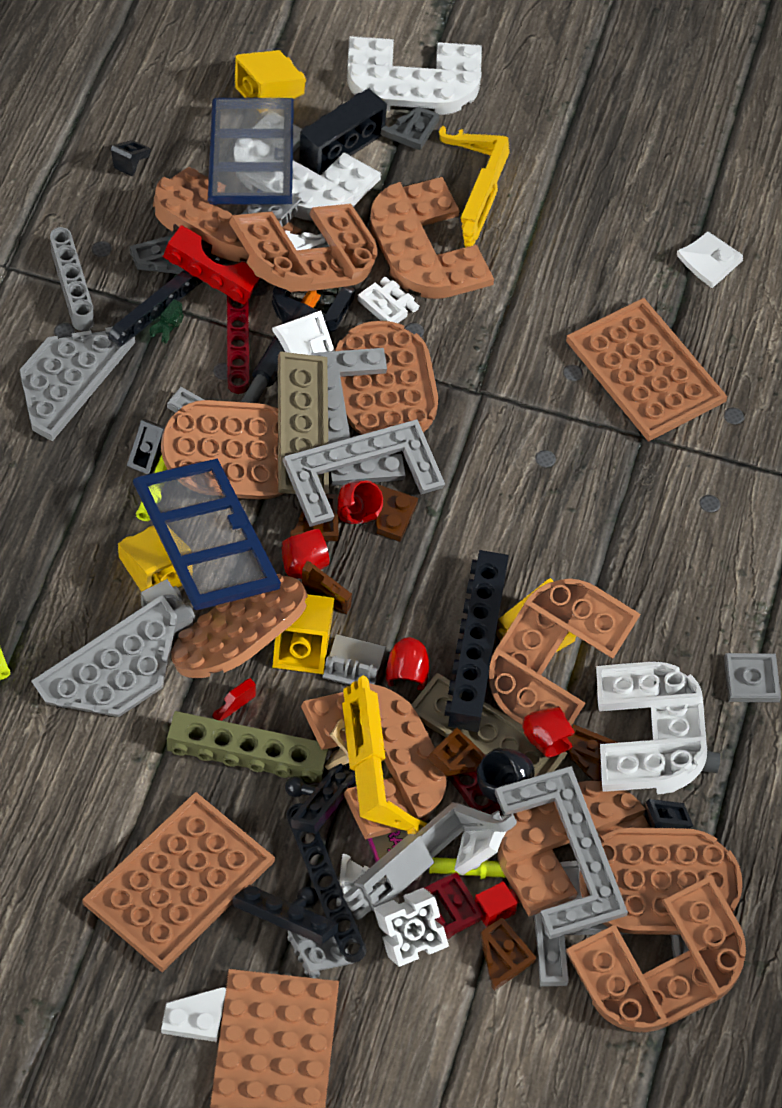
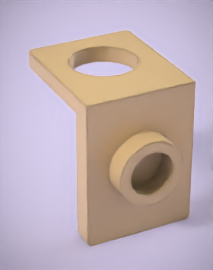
[325,719,349,770]

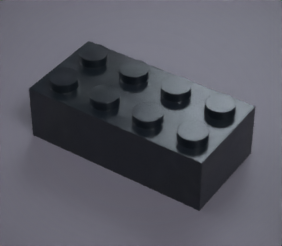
[299,88,387,176]

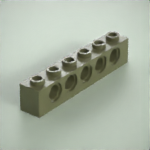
[167,711,329,783]

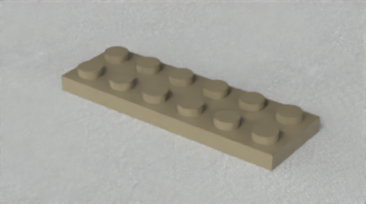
[278,352,329,494]
[411,673,568,777]

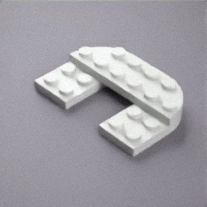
[347,37,482,115]
[234,112,381,220]
[596,662,707,795]

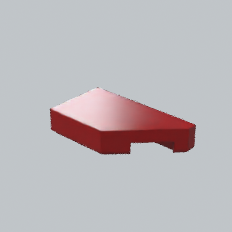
[212,678,256,721]

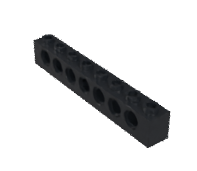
[444,550,509,732]

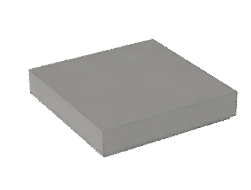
[724,653,781,702]

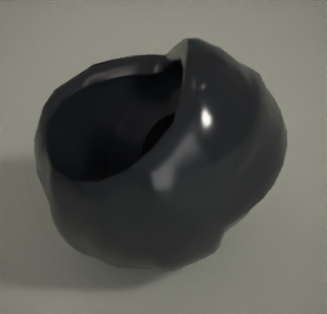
[476,748,535,804]

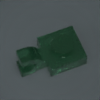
[150,299,184,344]

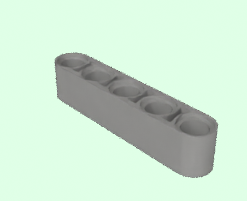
[50,227,94,331]

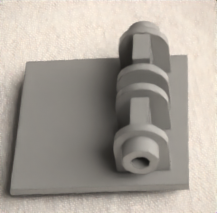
[242,197,302,227]
[323,634,386,685]
[287,931,353,978]

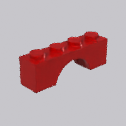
[163,225,261,305]

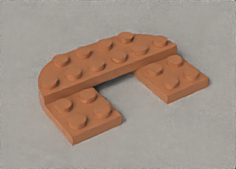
[153,167,302,262]
[370,177,494,299]
[229,204,377,292]
[489,579,641,726]
[301,683,446,839]
[497,781,651,917]
[566,875,746,1032]

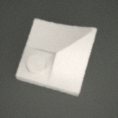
[677,232,743,288]
[272,311,335,355]
[454,816,507,876]

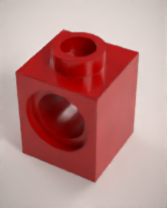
[475,881,518,928]

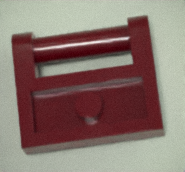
[424,871,484,940]

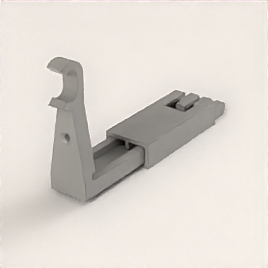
[343,802,517,920]

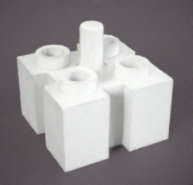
[374,888,449,967]

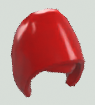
[337,480,383,524]
[282,529,329,579]
[386,637,429,691]
[522,706,574,758]

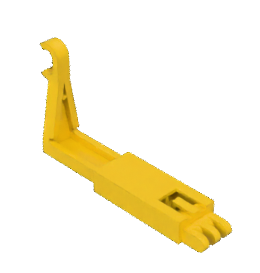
[439,126,509,247]
[342,675,427,834]

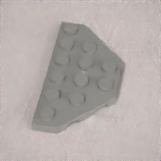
[20,327,135,441]
[32,595,177,717]

